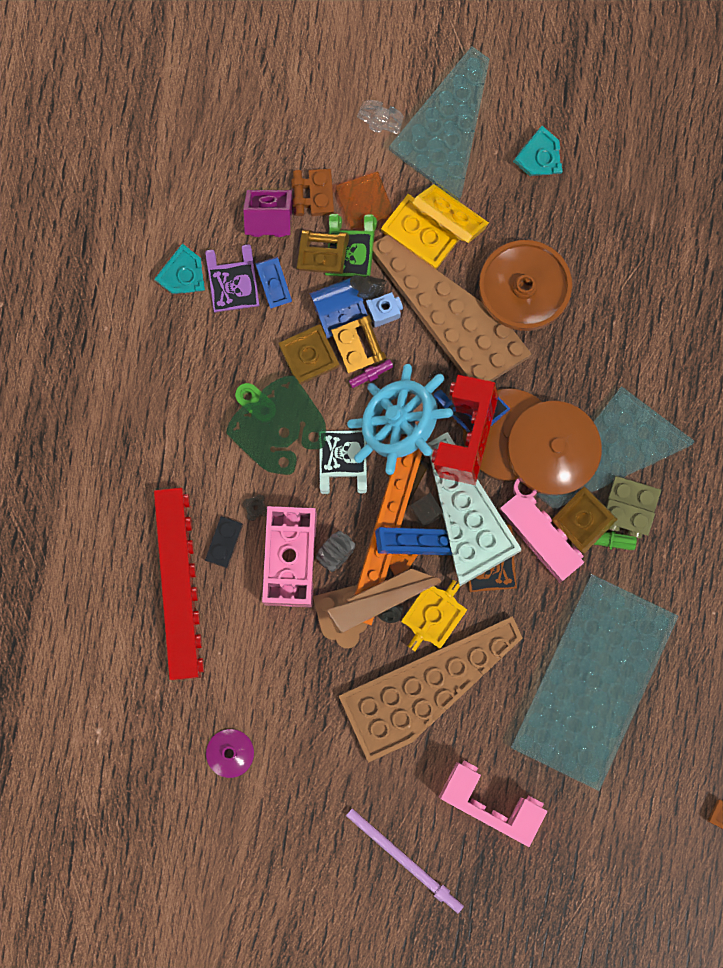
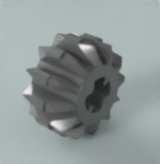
[316,531,356,572]

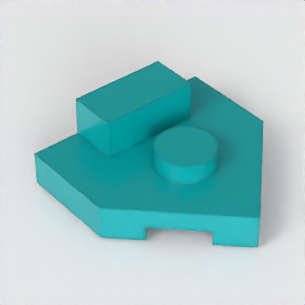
[513,126,563,176]
[154,243,205,295]

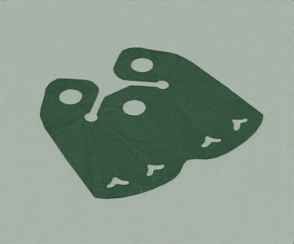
[226,376,326,475]

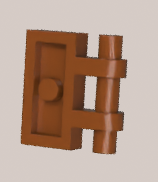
[291,169,334,216]

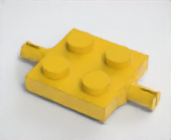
[401,580,467,652]

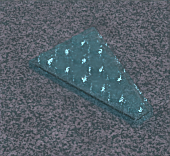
[389,46,490,201]
[537,386,695,510]

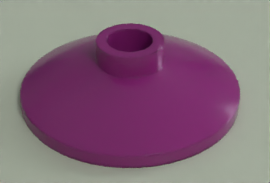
[206,729,254,778]

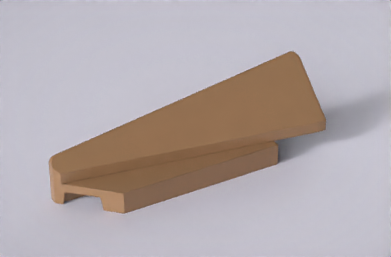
[326,569,441,633]

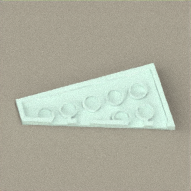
[427,432,521,586]

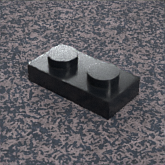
[205,516,243,569]

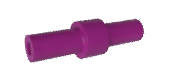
[349,359,393,389]

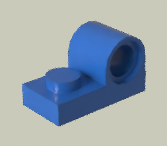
[255,256,292,309]

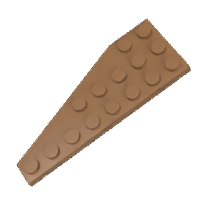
[372,235,532,381]

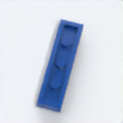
[375,527,452,555]

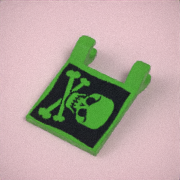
[325,214,377,277]

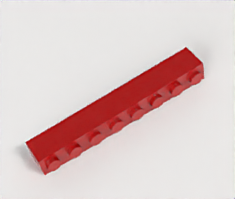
[154,488,204,681]

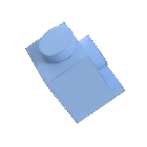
[366,292,403,328]

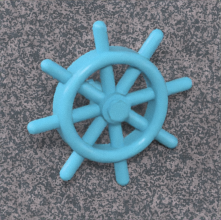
[347,364,453,475]

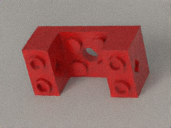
[432,375,498,486]

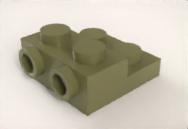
[605,476,661,538]

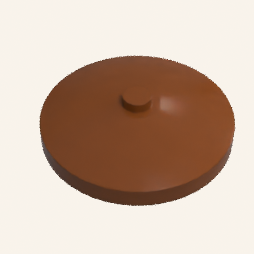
[479,240,572,331]
[463,389,542,482]
[507,401,602,496]

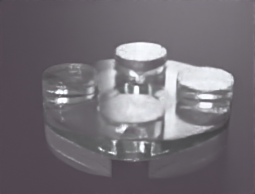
[357,100,404,133]

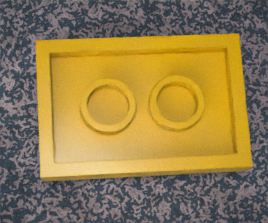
[412,184,489,243]
[381,194,459,270]

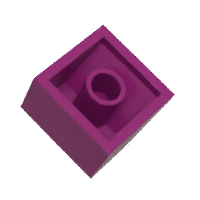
[243,190,292,237]

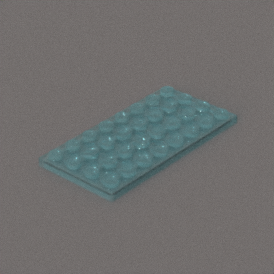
[510,575,679,791]

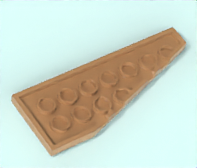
[339,616,523,763]

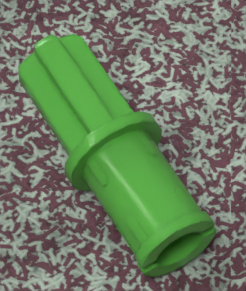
[594,531,637,550]

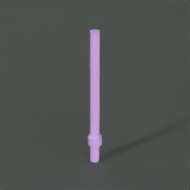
[346,809,464,914]

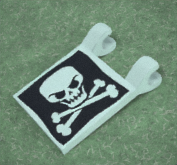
[319,431,367,494]

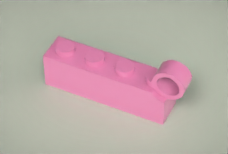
[498,479,584,583]

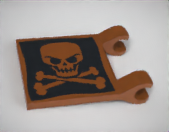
[469,525,517,592]

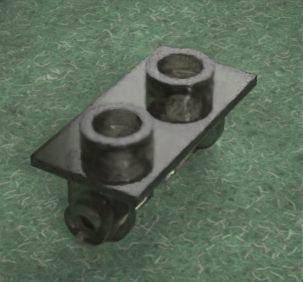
[350,275,387,300]

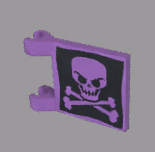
[205,245,260,313]

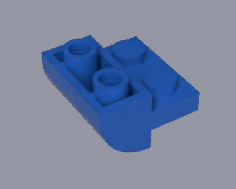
[309,277,367,338]

